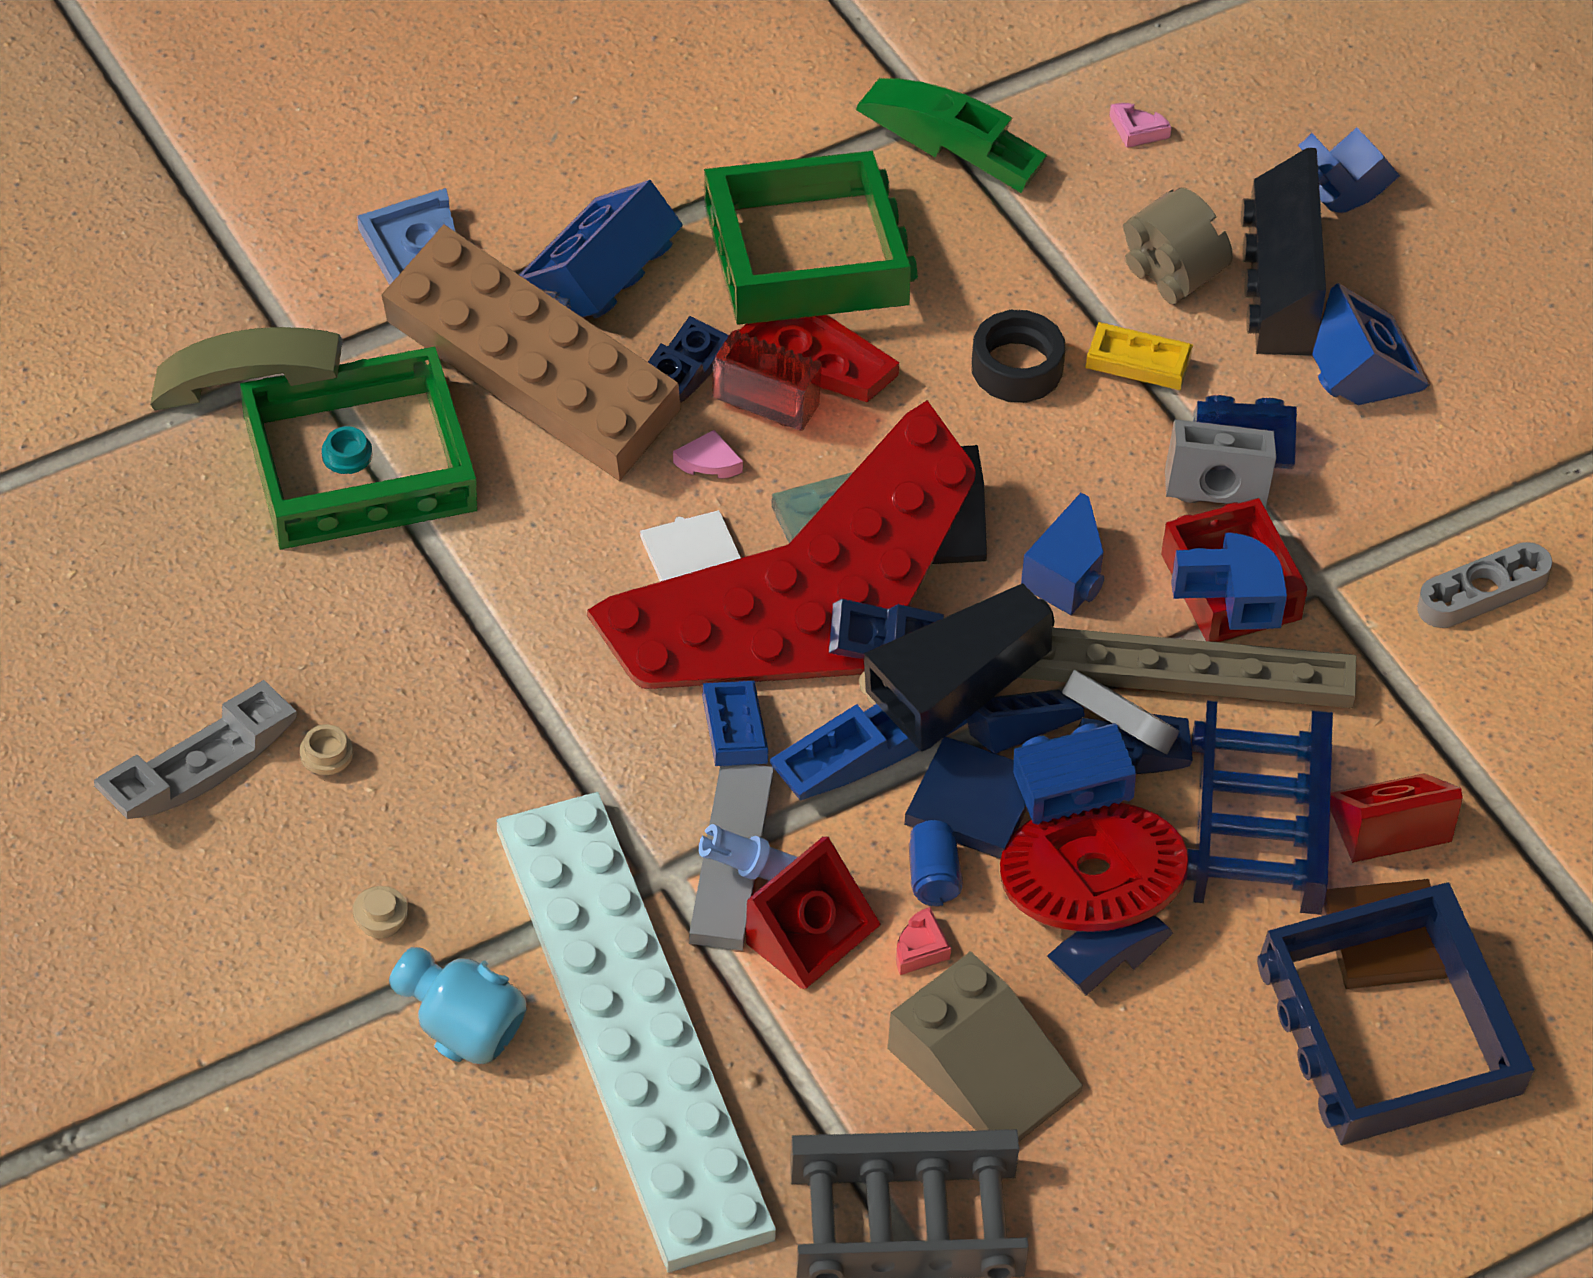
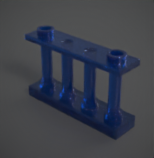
[1186,701,1333,915]

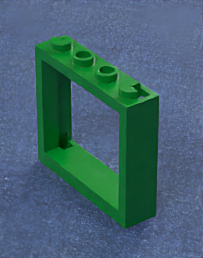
[704,151,918,325]
[240,346,478,550]

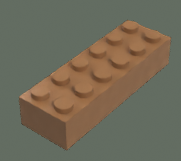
[381,224,681,481]

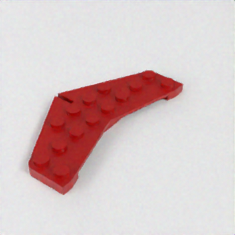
[587,400,975,689]

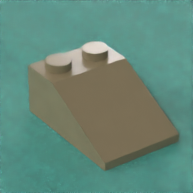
[888,951,1083,1142]

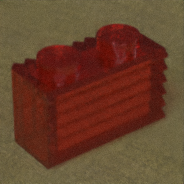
[712,329,822,431]

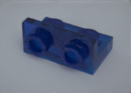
[1193,395,1297,469]

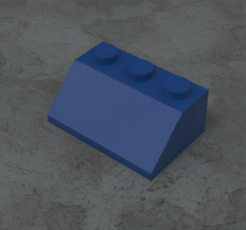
[519,179,683,318]

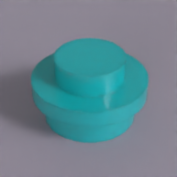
[321,426,373,474]

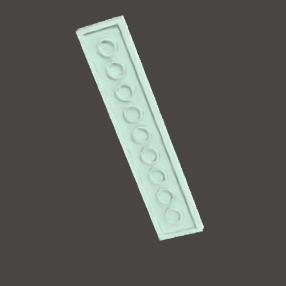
[497,792,776,1273]

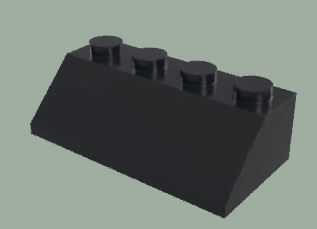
[1241,148,1326,356]

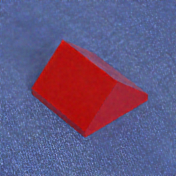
[1326,773,1463,863]
[746,836,881,989]

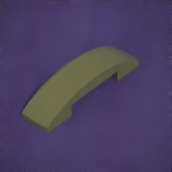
[150,327,343,411]

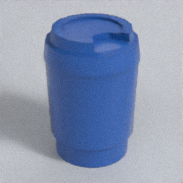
[909,820,963,906]

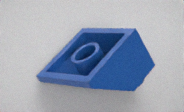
[1312,283,1429,405]

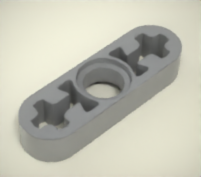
[1417,542,1552,628]
[1062,670,1180,754]

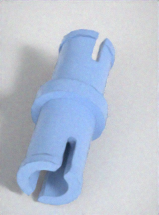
[699,824,798,881]

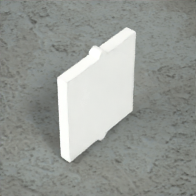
[640,510,741,581]

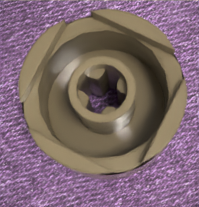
[1123,187,1233,304]

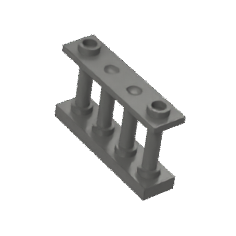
[790,1129,1028,1278]

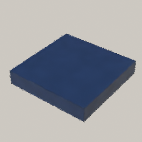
[904,736,1027,859]

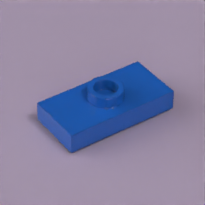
[702,681,768,766]

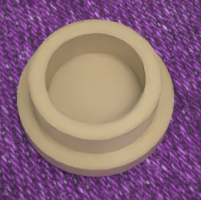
[300,724,353,775]
[353,886,408,938]

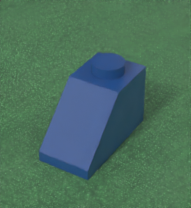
[1021,493,1104,615]

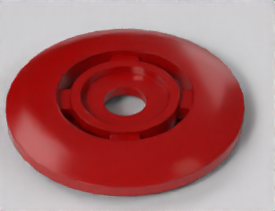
[1000,803,1188,932]

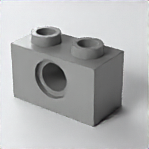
[1165,419,1276,508]

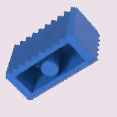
[1013,723,1136,825]

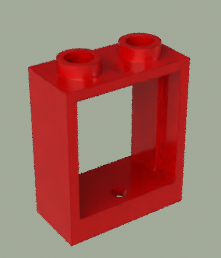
[1161,498,1308,642]

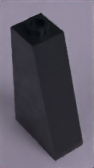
[864,583,1055,752]

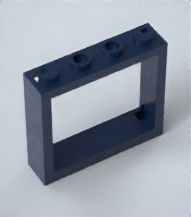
[1257,882,1535,1146]

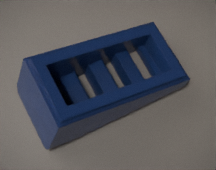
[967,689,1085,754]

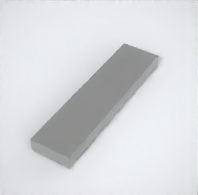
[689,764,773,951]

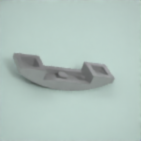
[94,680,297,819]

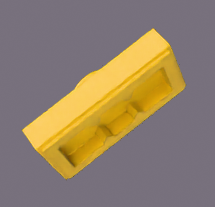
[1085,322,1193,390]

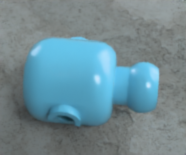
[389,947,526,1064]

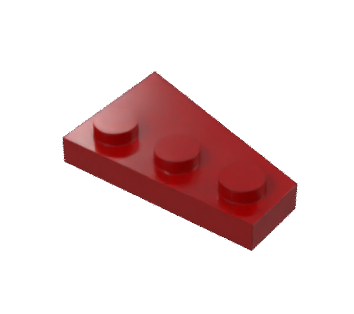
[724,315,900,403]

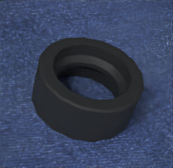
[972,310,1065,403]

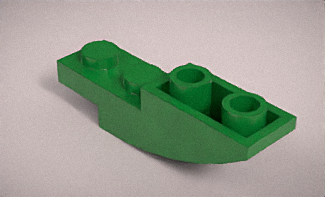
[856,78,1047,193]

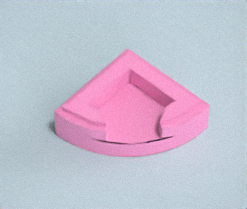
[1110,103,1171,148]
[673,430,743,478]

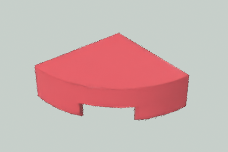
[896,907,951,975]

